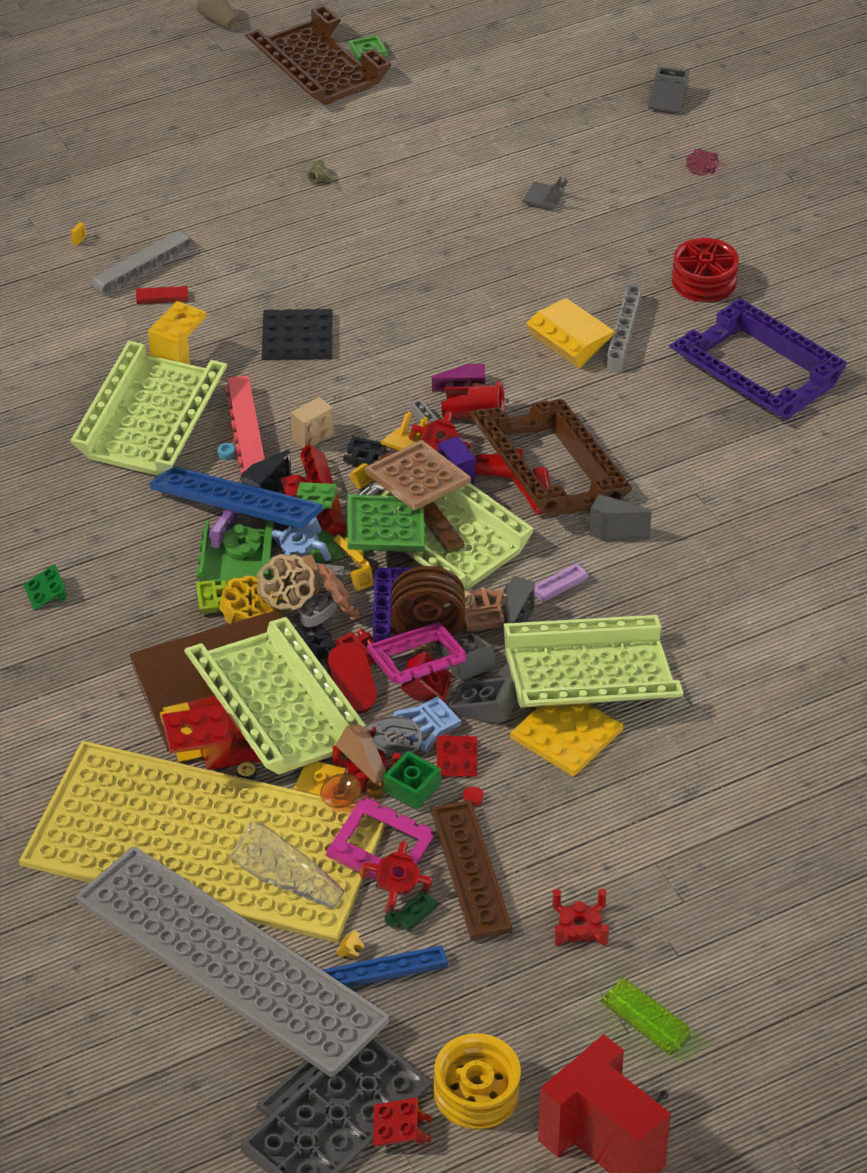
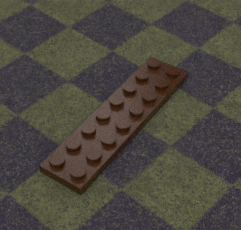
[430,800,513,941]

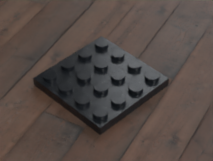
[262,309,333,360]

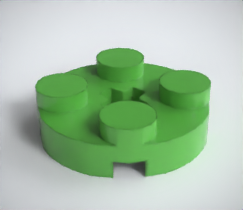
[223,524,261,560]

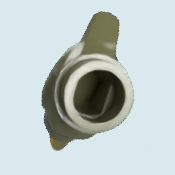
[307,160,334,183]

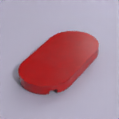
[328,643,377,714]

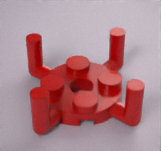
[409,412,470,452]
[332,727,401,792]
[359,841,433,913]
[552,888,609,946]

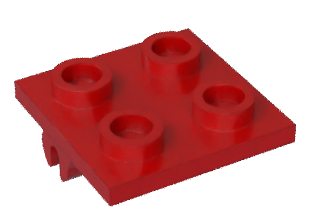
[437,734,478,777]
[373,1097,431,1147]

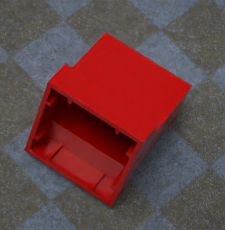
[538,1034,671,1173]

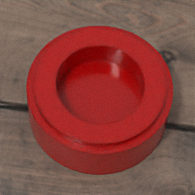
[463,786,484,807]

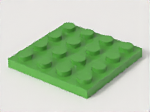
[347,494,425,552]

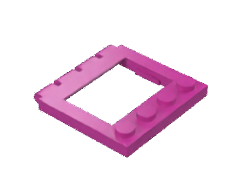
[367,622,467,684]
[326,797,434,881]

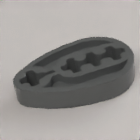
[364,716,422,757]

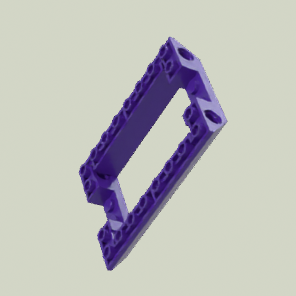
[669,298,847,420]

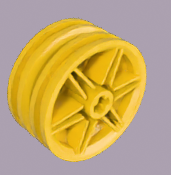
[433,1033,521,1129]

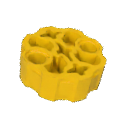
[219,576,278,624]

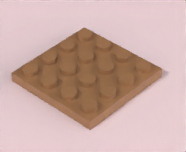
[365,440,471,511]

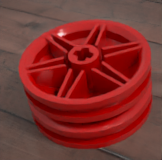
[672,238,739,303]

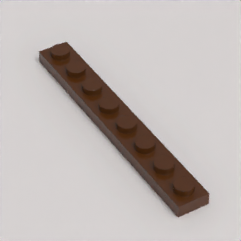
[379,450,464,553]

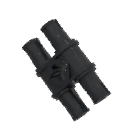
[294,623,337,667]

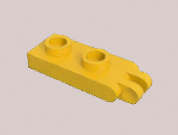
[333,534,373,571]

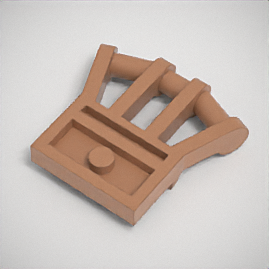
[317,563,360,621]
[464,587,505,632]

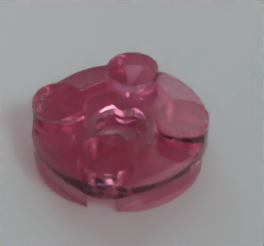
[686,148,719,176]

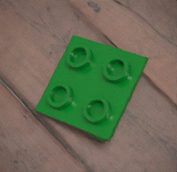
[23,563,67,610]

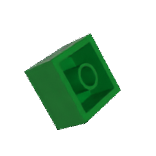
[383,751,441,810]

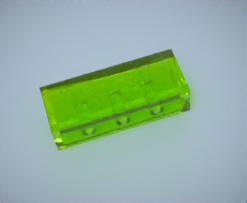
[600,977,691,1055]

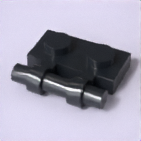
[343,436,387,466]

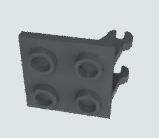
[523,177,568,210]

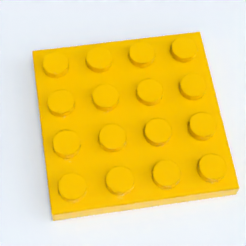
[510,704,623,777]

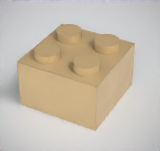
[291,397,334,448]

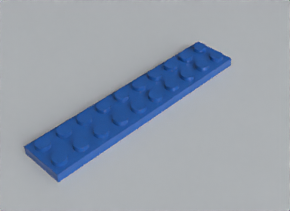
[150,466,323,529]

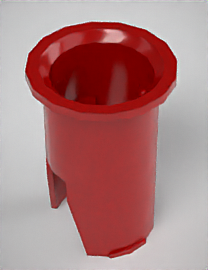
[441,380,505,419]

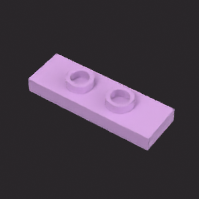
[535,563,588,602]

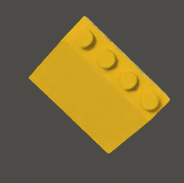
[526,298,615,369]

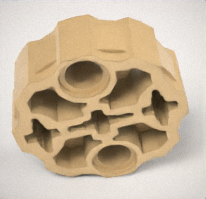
[257,554,315,611]

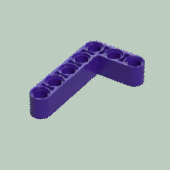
[373,568,412,643]

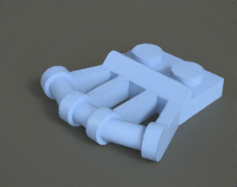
[393,696,461,753]

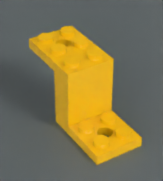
[148,301,207,364]

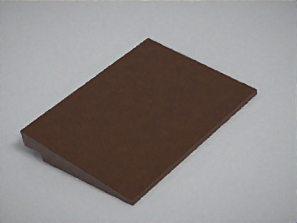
[130,610,283,751]

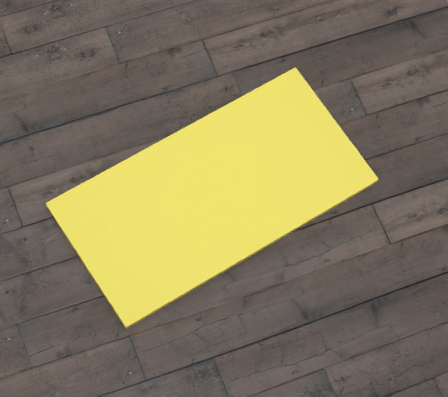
[19,741,387,943]

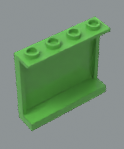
[196,520,274,585]

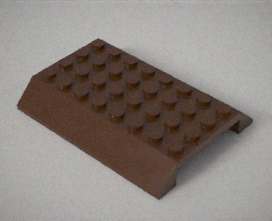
[245,5,391,105]

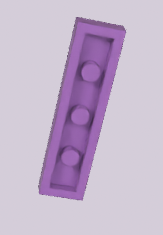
[209,509,242,548]

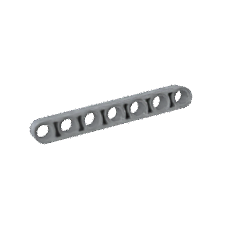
[91,231,193,296]
[607,283,642,372]

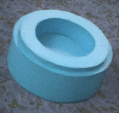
[218,443,236,460]

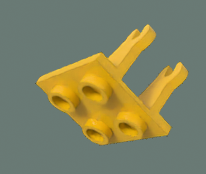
[381,411,428,451]

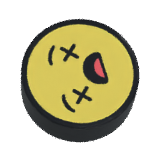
[236,761,257,780]

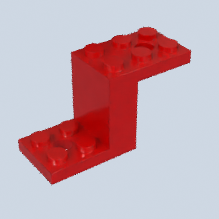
[162,705,262,770]

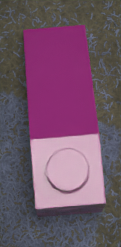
[432,364,485,392]

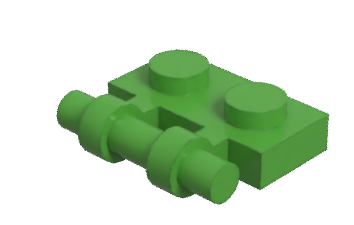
[296,482,337,510]

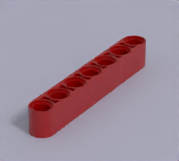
[300,444,347,537]

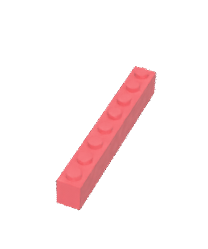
[225,375,265,475]

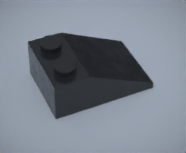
[240,450,292,493]

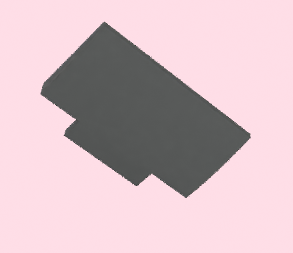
[241,1037,432,1173]

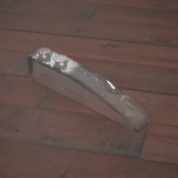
[229,822,345,909]

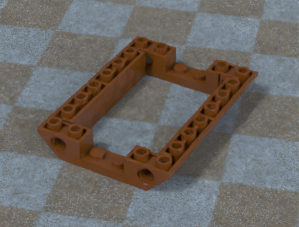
[469,399,632,517]

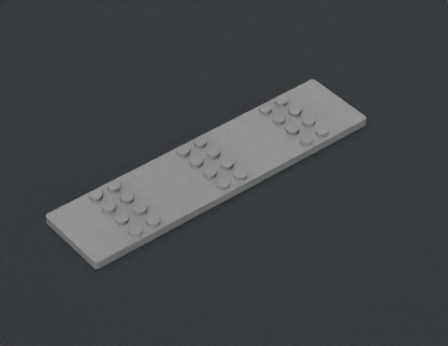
[76,847,389,1077]

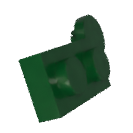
[384,890,438,932]

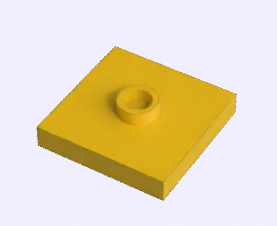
[293,762,346,799]

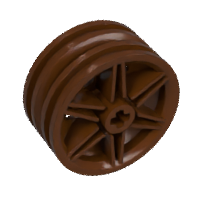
[390,566,465,643]

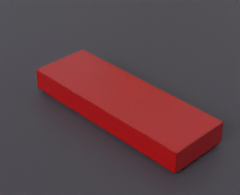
[136,286,188,304]

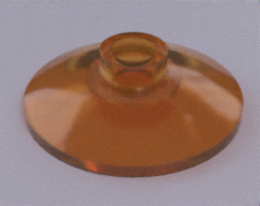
[320,774,361,808]

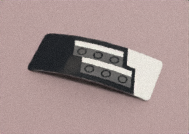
[357,482,385,495]

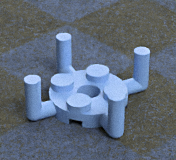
[272,517,331,561]

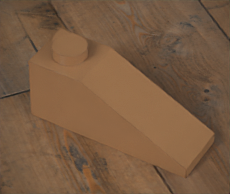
[336,725,387,783]

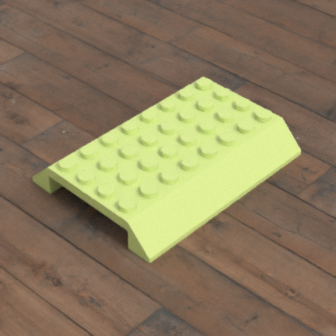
[70,341,227,476]
[381,483,534,591]
[504,615,684,708]
[184,617,365,774]

